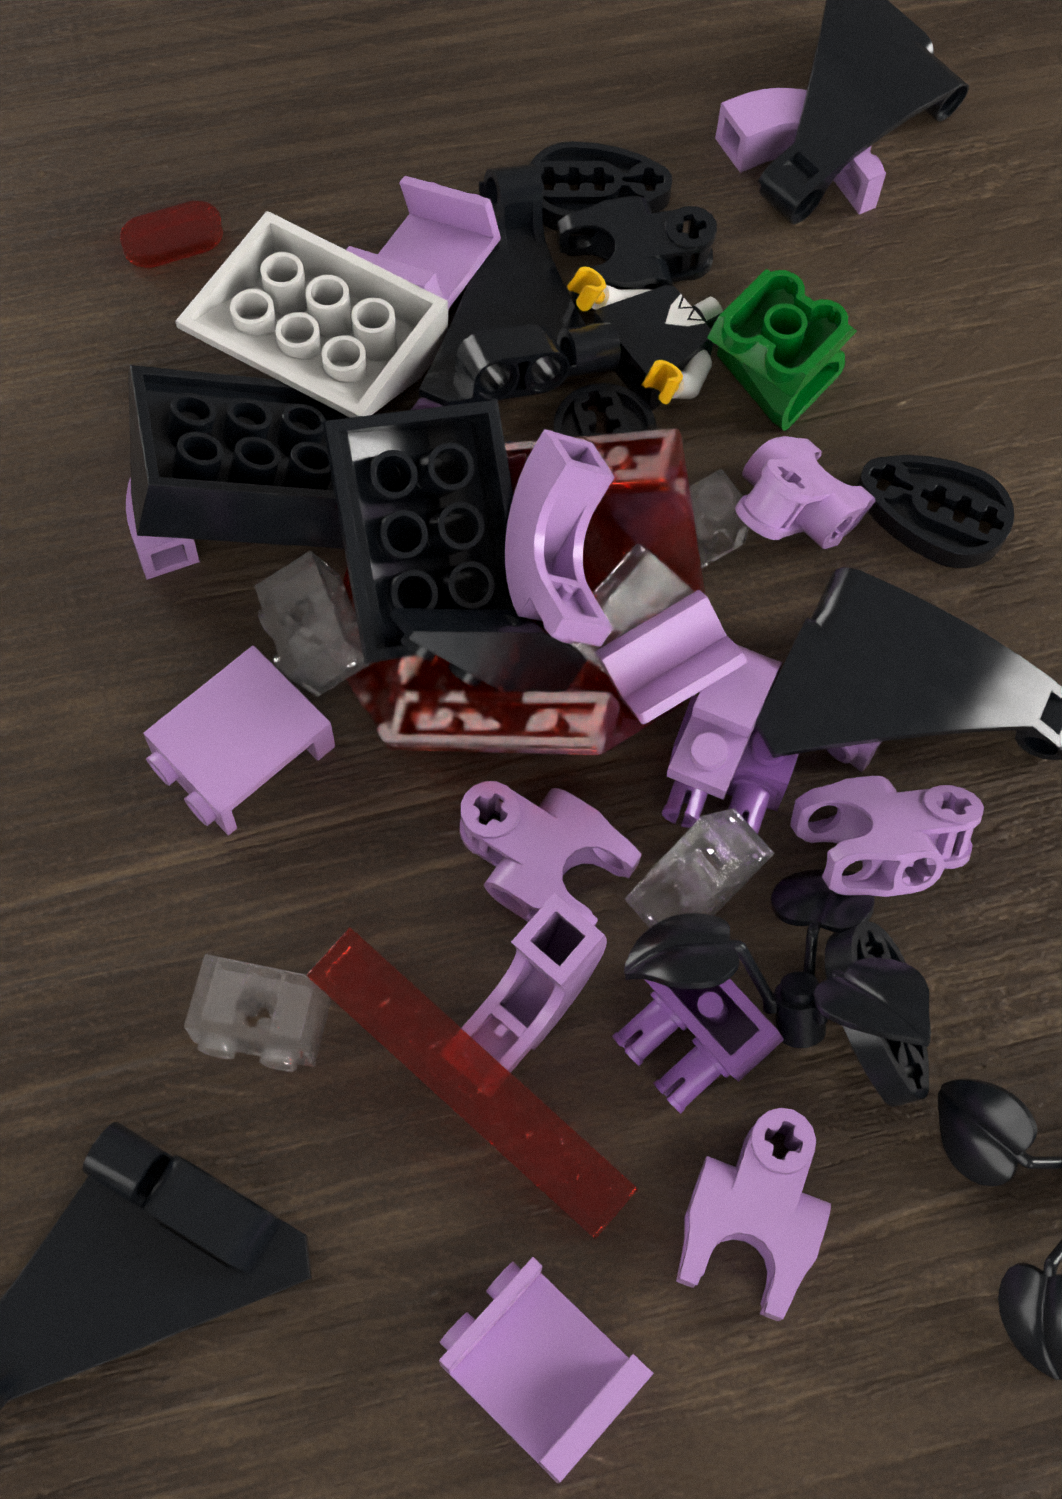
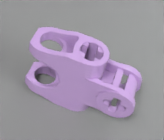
[735,436,875,549]
[790,776,984,897]
[460,781,642,926]
[676,1108,831,1321]

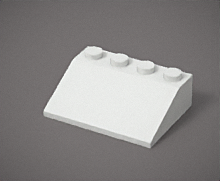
[175,211,448,418]

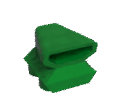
[707,269,857,431]

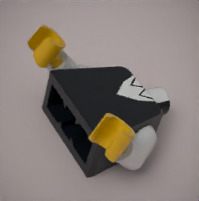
[567,266,723,411]

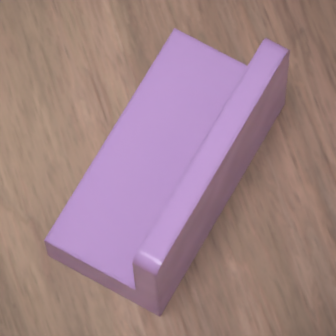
[595,590,747,724]

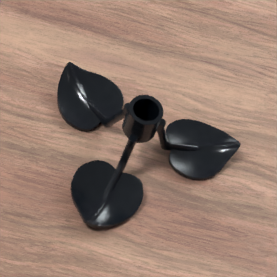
[624,869,931,1048]
[938,1078,1062,1380]

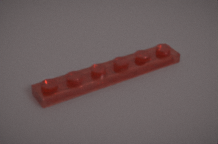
[306,927,638,1239]

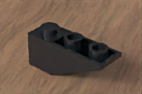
[389,608,588,717]

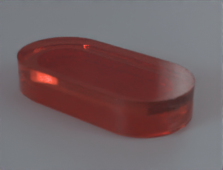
[120,201,223,268]

